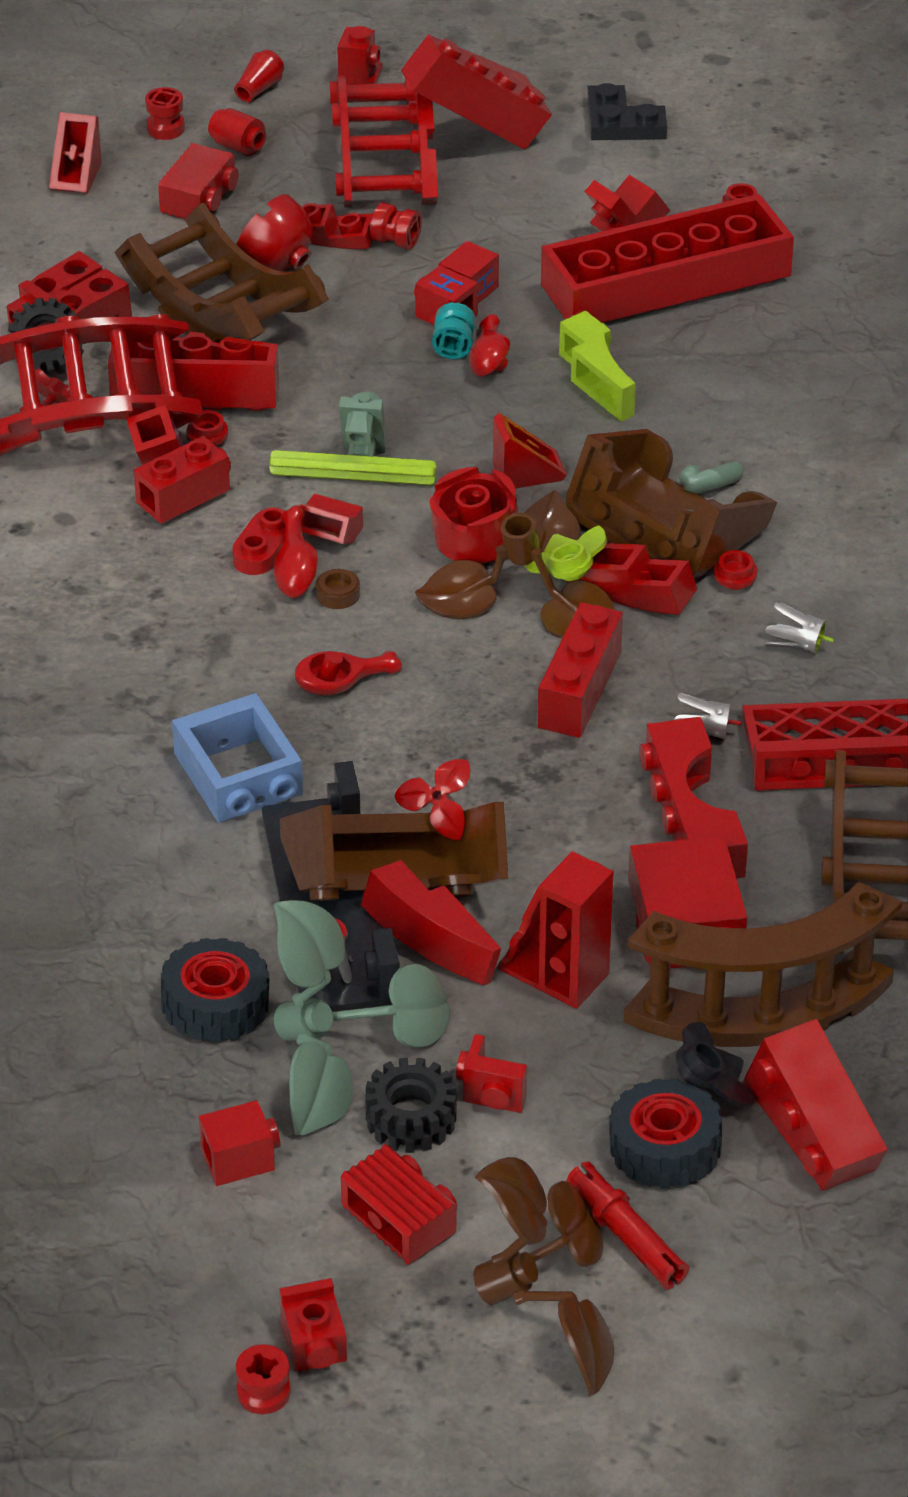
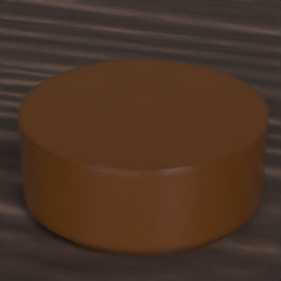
[316,569,360,609]

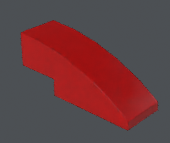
[567,543,697,615]
[361,860,501,985]

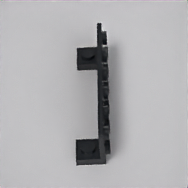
[262,761,400,1012]

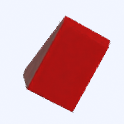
[49,112,102,194]
[493,412,567,489]

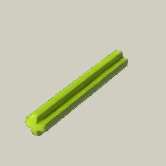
[269,450,437,486]

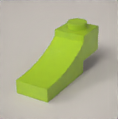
[559,311,636,422]

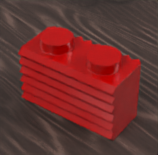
[158,143,239,219]
[341,1144,457,1265]

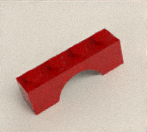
[639,716,748,879]

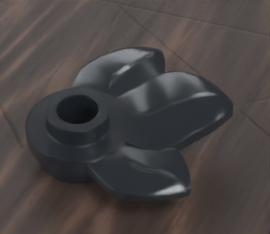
[676,1022,756,1107]

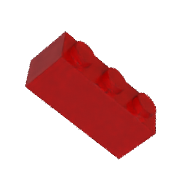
[537,602,623,738]

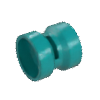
[432,302,475,359]

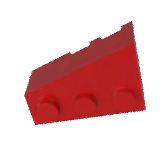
[496,851,614,1009]
[742,1019,888,1191]

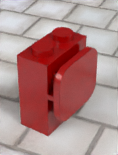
[628,836,748,968]

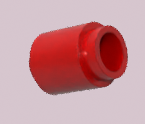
[208,108,266,156]

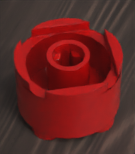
[429,467,518,564]

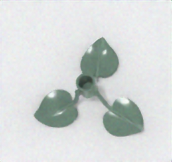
[273,900,450,1135]

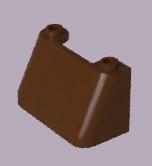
[566,429,777,579]

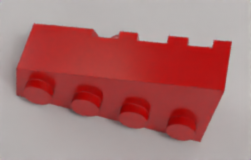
[401,34,552,150]
[108,331,279,411]

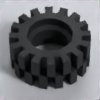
[8,298,86,376]
[365,1057,457,1153]

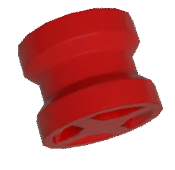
[235,1344,291,1415]

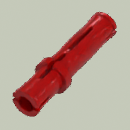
[566,1161,690,1290]

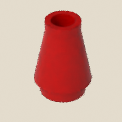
[234,49,285,102]

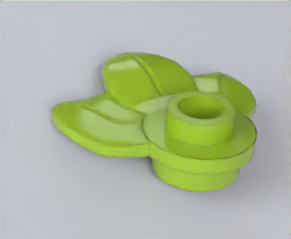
[524,526,607,581]

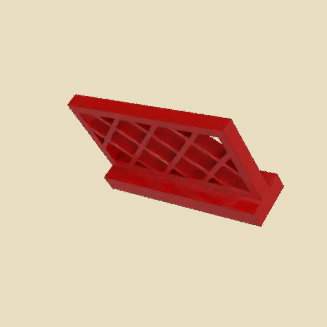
[742,699,908,791]

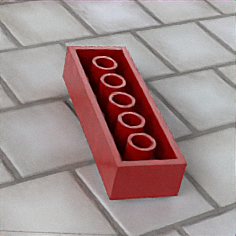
[541,194,794,322]

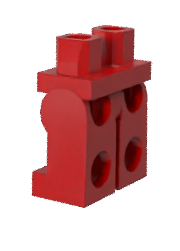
[6,251,132,327]

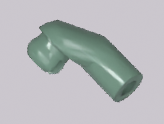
[679,460,744,494]

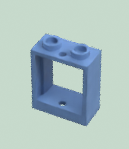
[172,693,303,823]

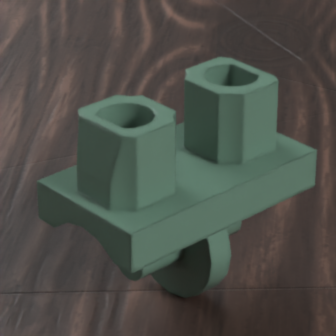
[339,391,387,456]

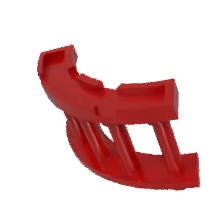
[330,75,438,207]
[0,314,203,456]

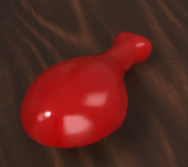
[469,314,511,377]
[274,505,318,598]
[295,651,402,696]

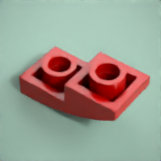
[301,203,373,249]

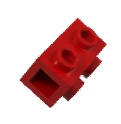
[134,436,231,524]

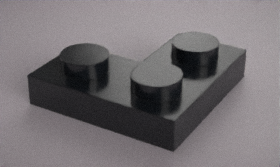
[587,83,667,140]

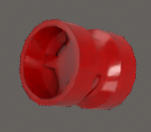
[145,87,185,140]
[370,202,422,250]

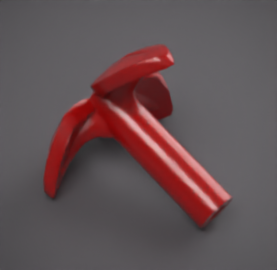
[394,759,470,841]

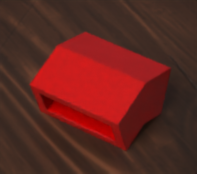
[300,493,363,544]

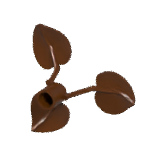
[415,490,615,638]
[473,1157,614,1396]

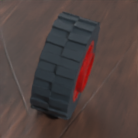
[161,938,270,1042]
[609,1078,722,1188]

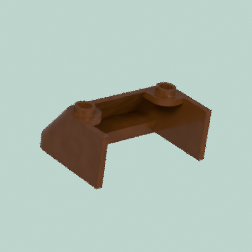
[279,801,508,901]

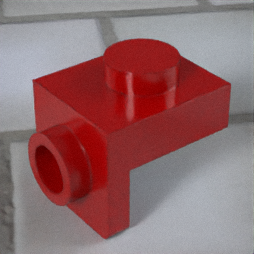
[456,1034,527,1113]

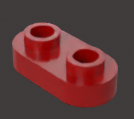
[232,507,285,575]

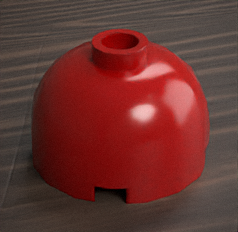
[236,194,313,272]

